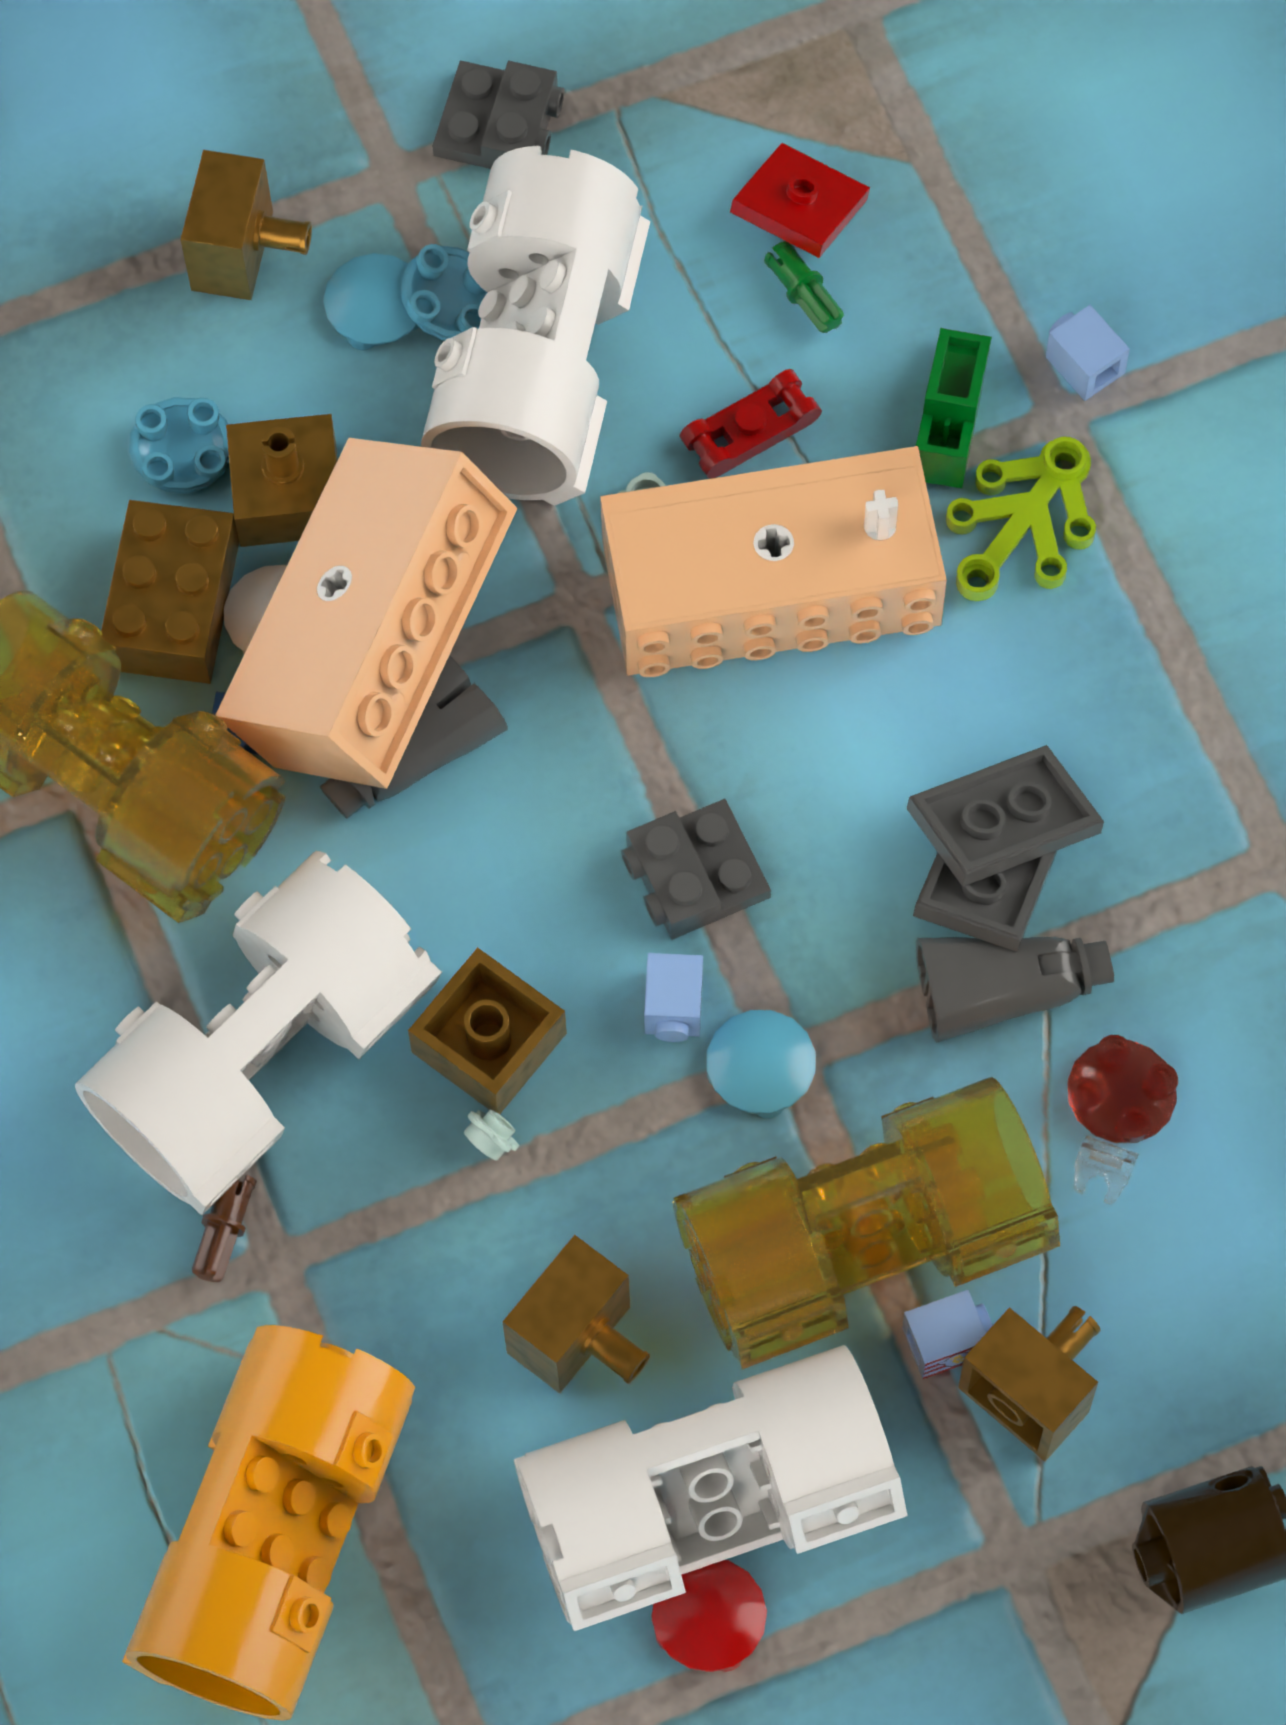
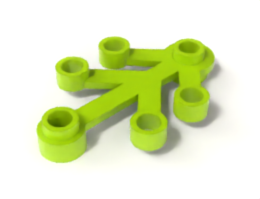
[946,436,1096,601]

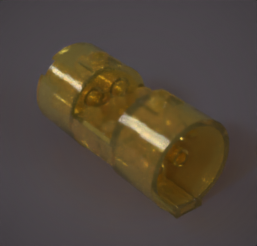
[0,590,286,923]
[672,1077,1060,1370]

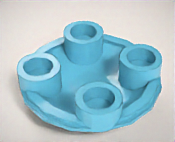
[401,244,487,341]
[323,253,419,350]
[129,397,229,493]
[707,1010,816,1118]

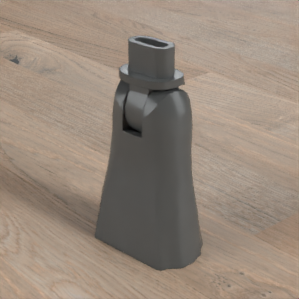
[320,655,508,819]
[916,937,1114,1042]

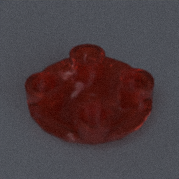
[1067,1035,1178,1143]

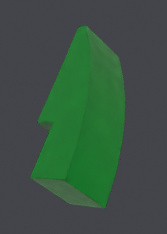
[916,328,992,489]

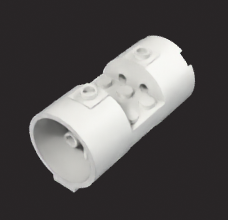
[421,146,650,506]
[75,851,442,1215]
[514,1345,908,1631]

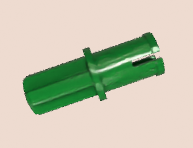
[764,241,844,333]

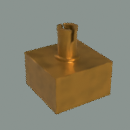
[180,150,312,300]
[226,414,338,547]
[503,1234,650,1393]
[958,1306,1101,1462]

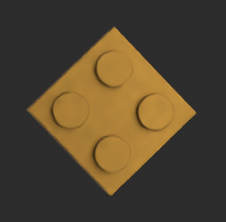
[408,947,567,1114]

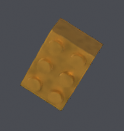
[98,500,239,684]

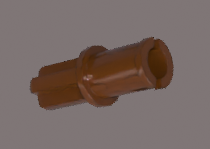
[192,1174,257,1283]

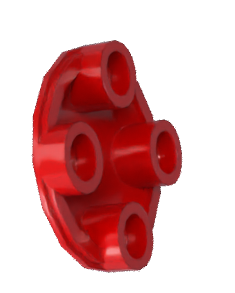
[651,1560,767,1672]

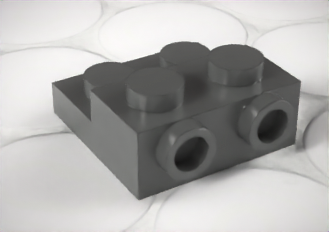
[432,60,565,169]
[621,798,771,940]

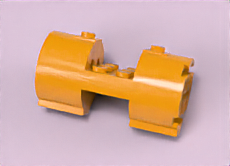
[122,1325,415,1721]

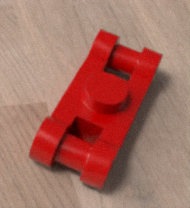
[679,369,822,479]

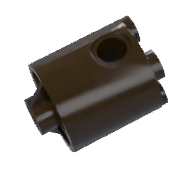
[1132,1466,1286,1614]

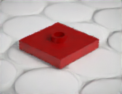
[730,143,870,258]

